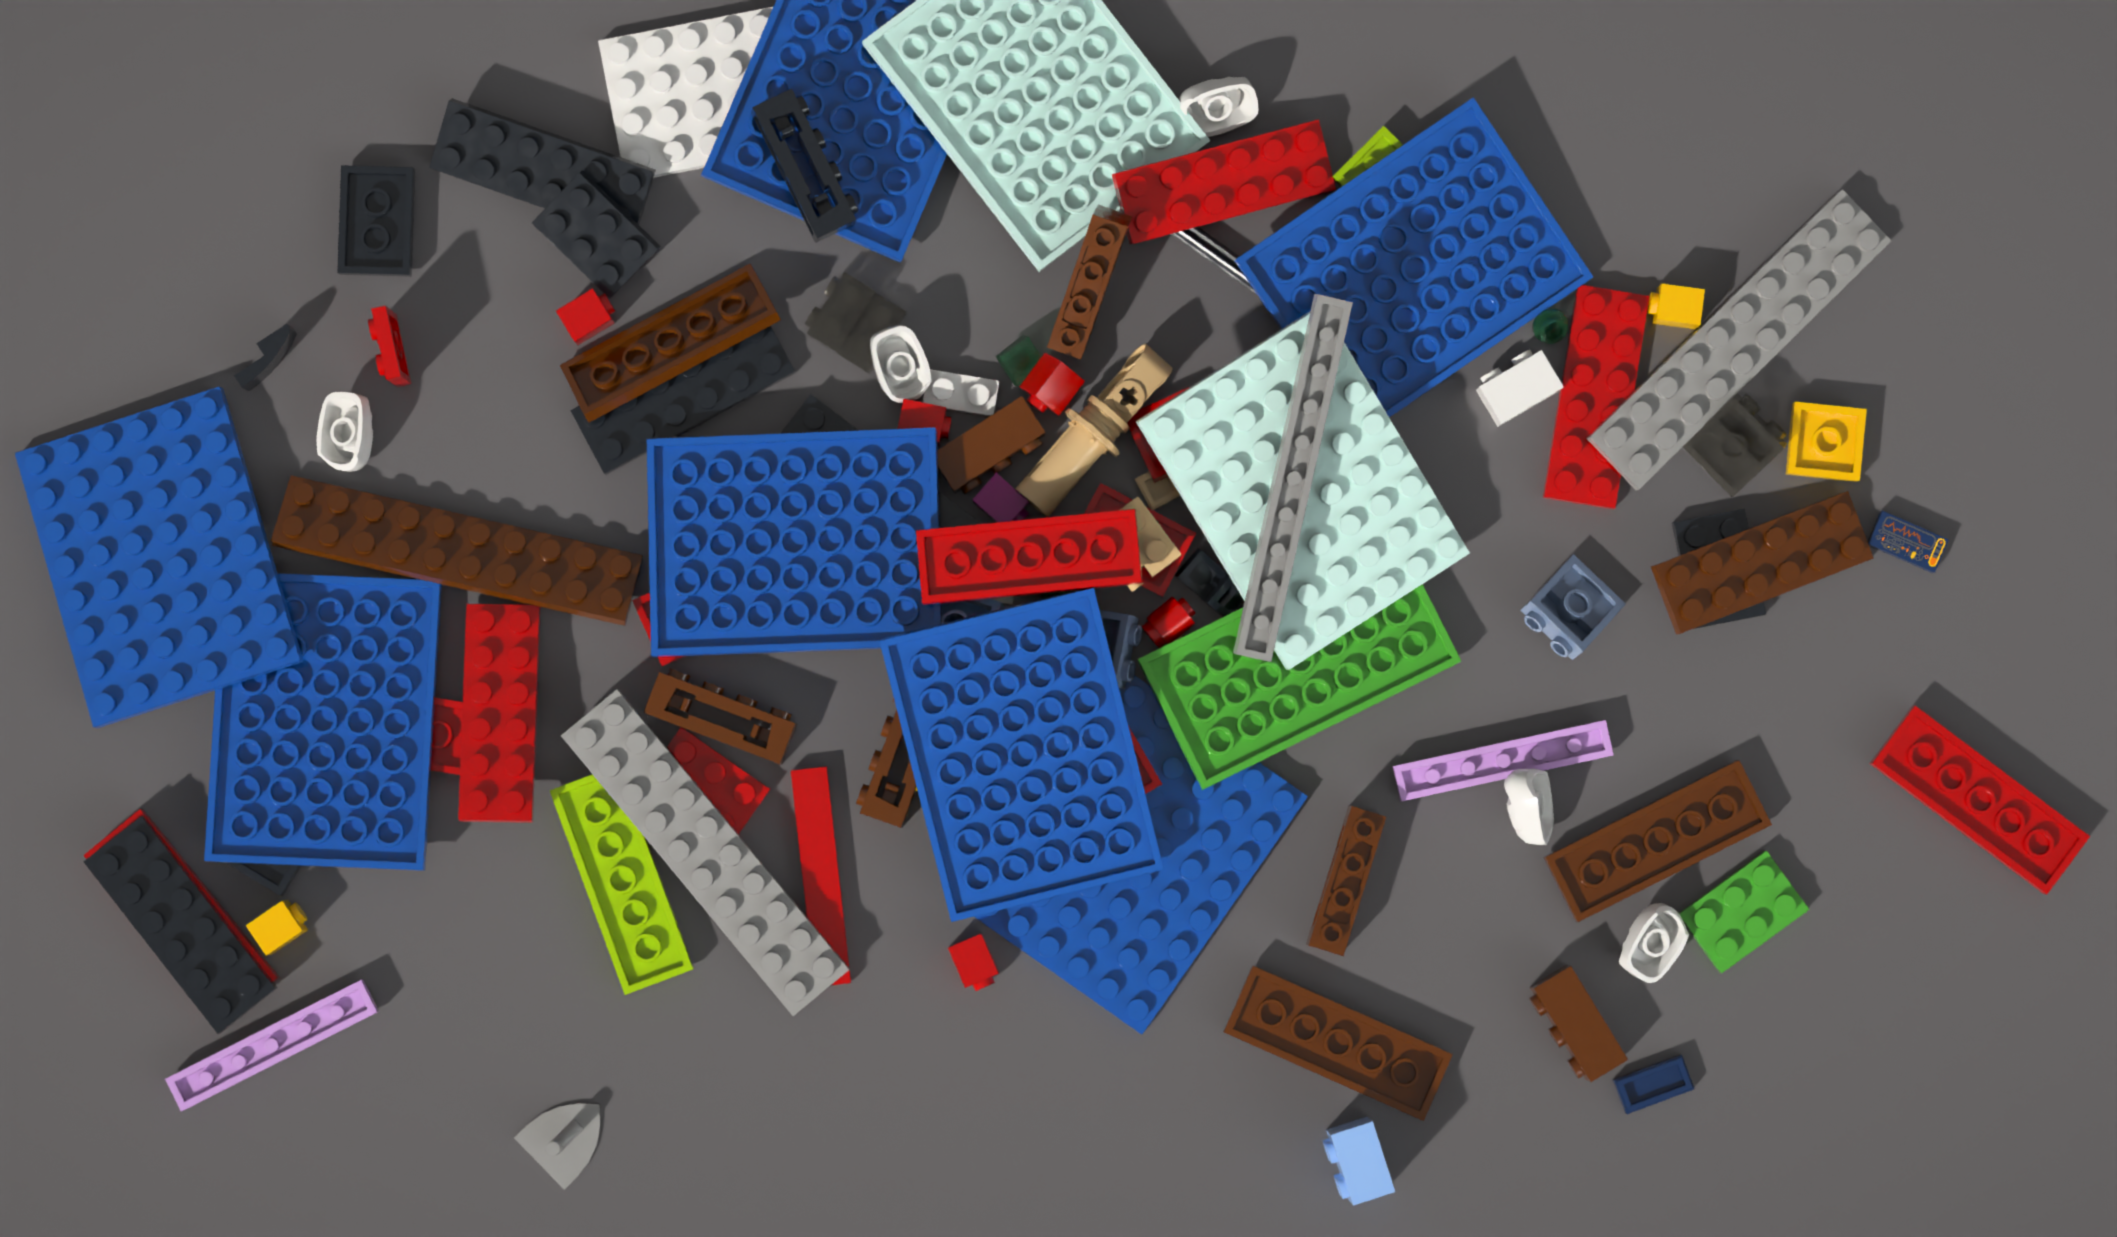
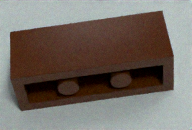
[937,396,1045,495]
[1529,965,1628,1082]

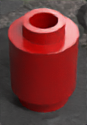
[1142,596,1196,648]

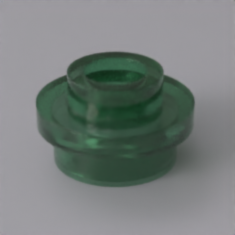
[1532,309,1568,344]

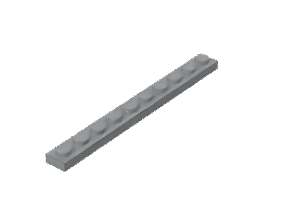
[1233,294,1353,662]

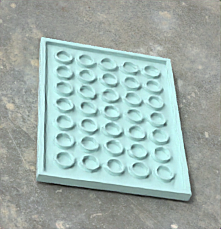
[862,0,1210,272]
[1136,312,1470,670]

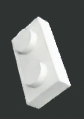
[923,369,1000,417]

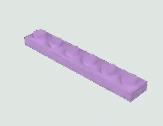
[1392,720,1614,802]
[165,979,379,1111]

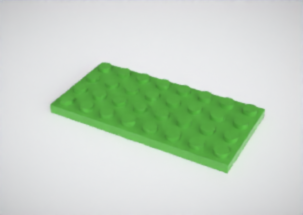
[1137,584,1461,790]

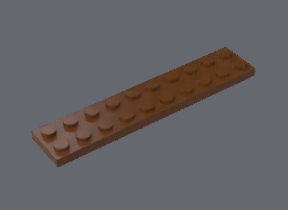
[271,475,643,626]

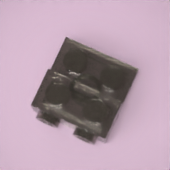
[805,272,907,374]
[1683,393,1787,497]

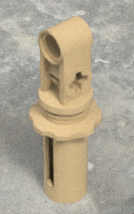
[1015,344,1173,517]

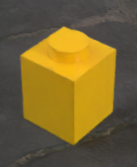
[1648,284,1705,329]
[246,900,308,956]

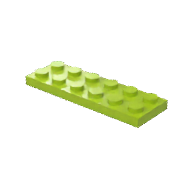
[549,774,694,995]

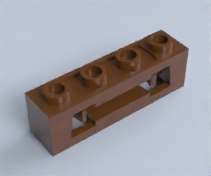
[1047,204,1132,360]
[644,668,797,765]
[856,698,917,828]
[1306,806,1386,956]

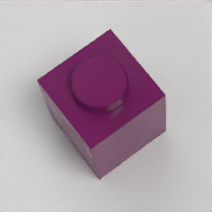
[972,473,1029,523]

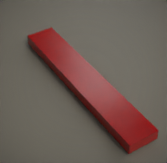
[791,766,852,985]

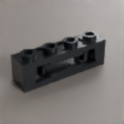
[751,89,859,243]

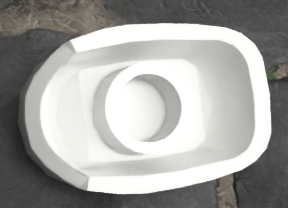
[1178,77,1259,137]
[870,325,932,403]
[317,392,373,472]
[1504,768,1554,845]
[1619,903,1689,983]

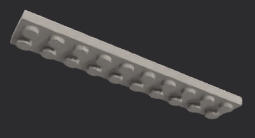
[1586,189,1891,490]
[561,689,850,1016]

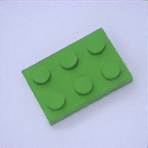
[1679,851,1810,973]

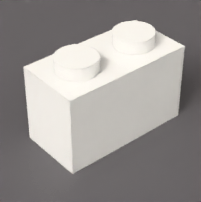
[1476,349,1564,427]

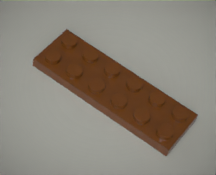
[560,263,781,422]
[1651,491,1874,635]
[1544,760,1772,922]
[1223,965,1453,1121]

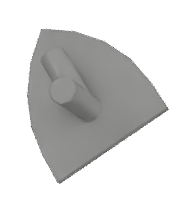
[514,1103,601,1190]

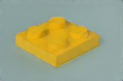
[1786,402,1867,482]

